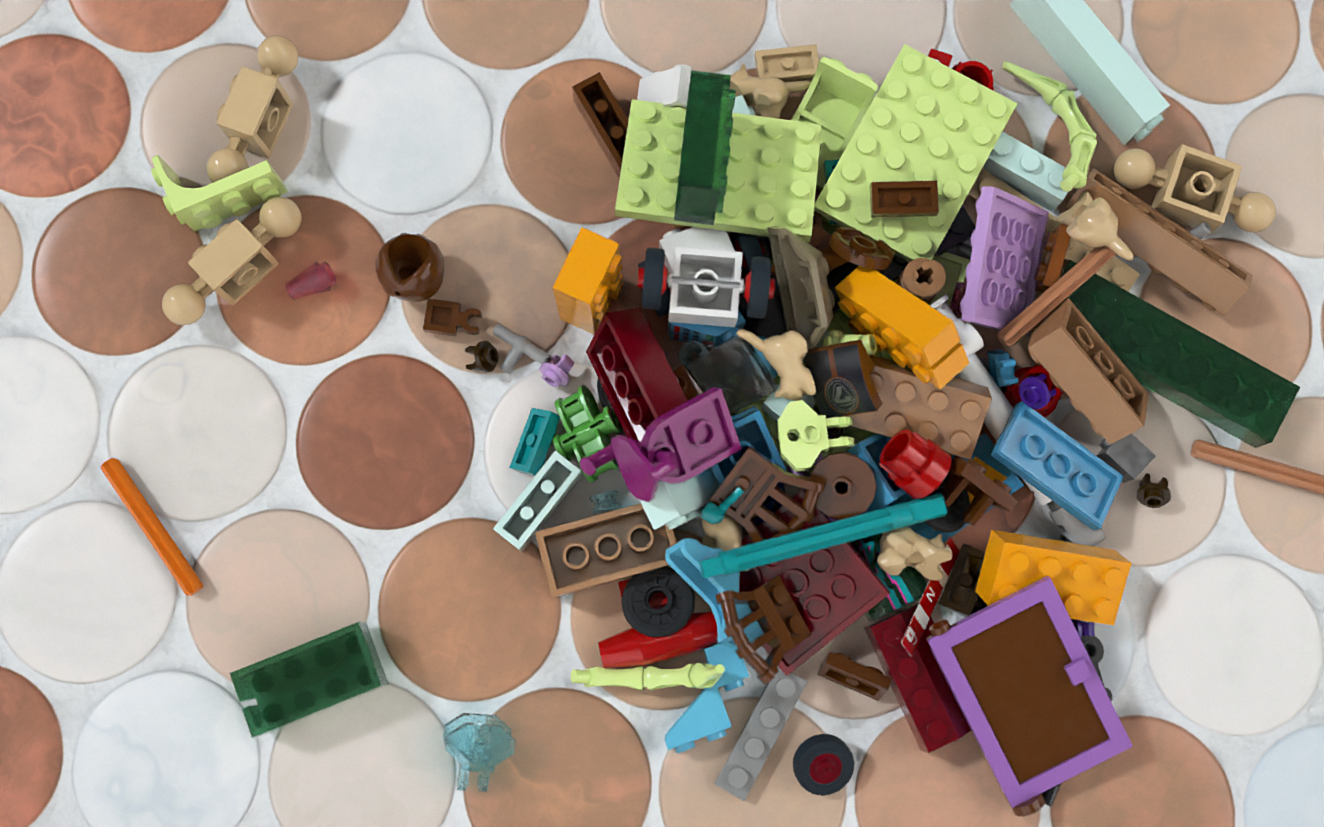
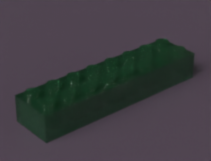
[1058,260,1300,448]

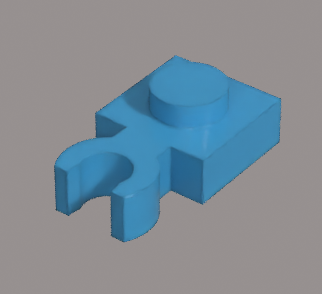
[987,349,1018,387]

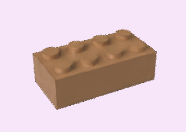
[1028,298,1149,445]
[842,355,992,459]
[535,503,676,599]

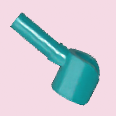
[700,486,744,524]

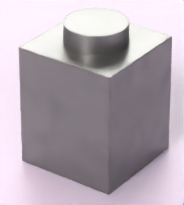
[1096,433,1156,483]

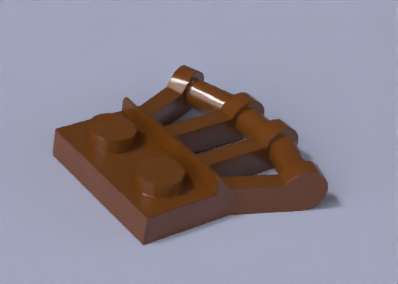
[709,446,826,543]
[715,576,812,684]

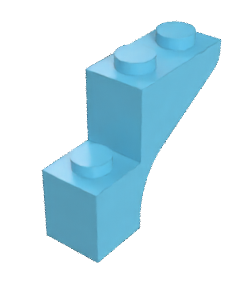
[665,538,764,649]
[665,644,749,753]

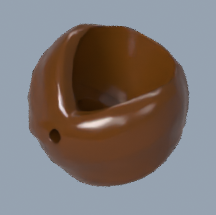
[375,233,444,302]

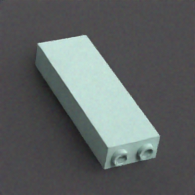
[1009,0,1170,145]

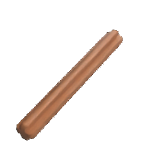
[997,237,1121,348]
[1190,439,1324,495]

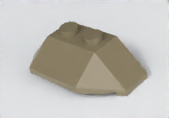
[767,226,835,359]

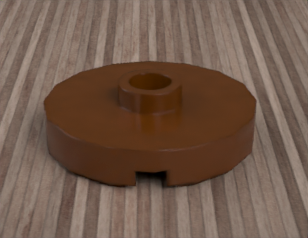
[829,227,894,270]
[810,451,877,520]

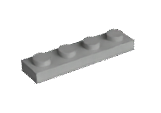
[714,667,808,801]

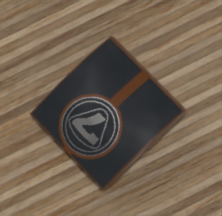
[804,339,883,418]

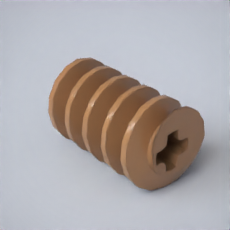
[895,258,946,305]

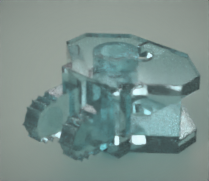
[443,713,516,792]

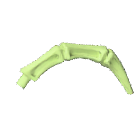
[1002,61,1097,192]
[570,663,725,691]

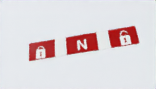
[901,537,959,657]

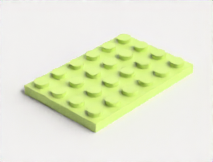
[814,44,1018,262]
[615,99,822,242]

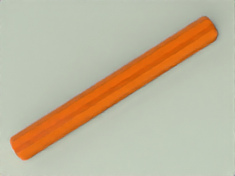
[101,458,203,596]

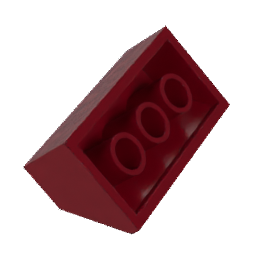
[586,308,689,442]
[864,603,971,753]

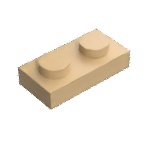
[754,44,819,82]

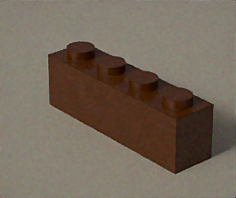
[572,72,628,179]

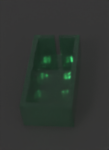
[674,70,736,225]
[230,622,389,738]

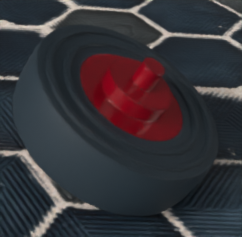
[793,734,854,795]

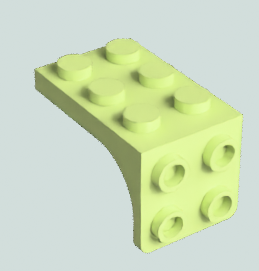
[791,57,878,191]
[151,155,288,232]

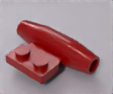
[598,579,718,668]

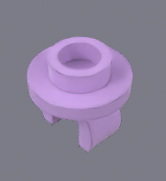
[539,354,574,387]

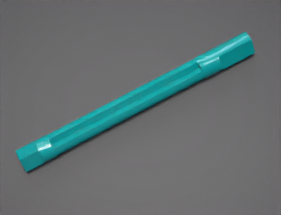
[698,493,947,578]

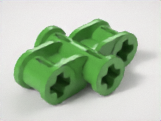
[553,385,623,483]

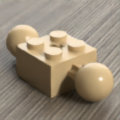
[206,35,299,183]
[1113,144,1276,234]
[162,197,302,325]

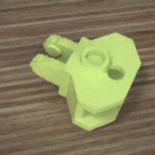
[777,400,855,472]

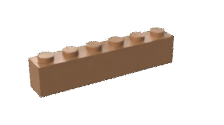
[1065,168,1253,315]

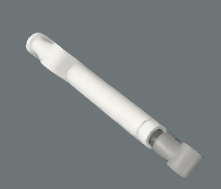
[930,294,1105,546]

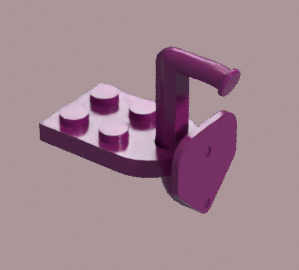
[580,387,741,502]

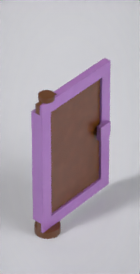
[926,576,1133,816]

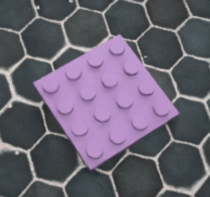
[960,186,1049,337]

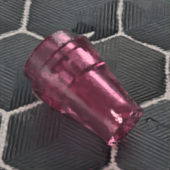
[285,262,336,300]

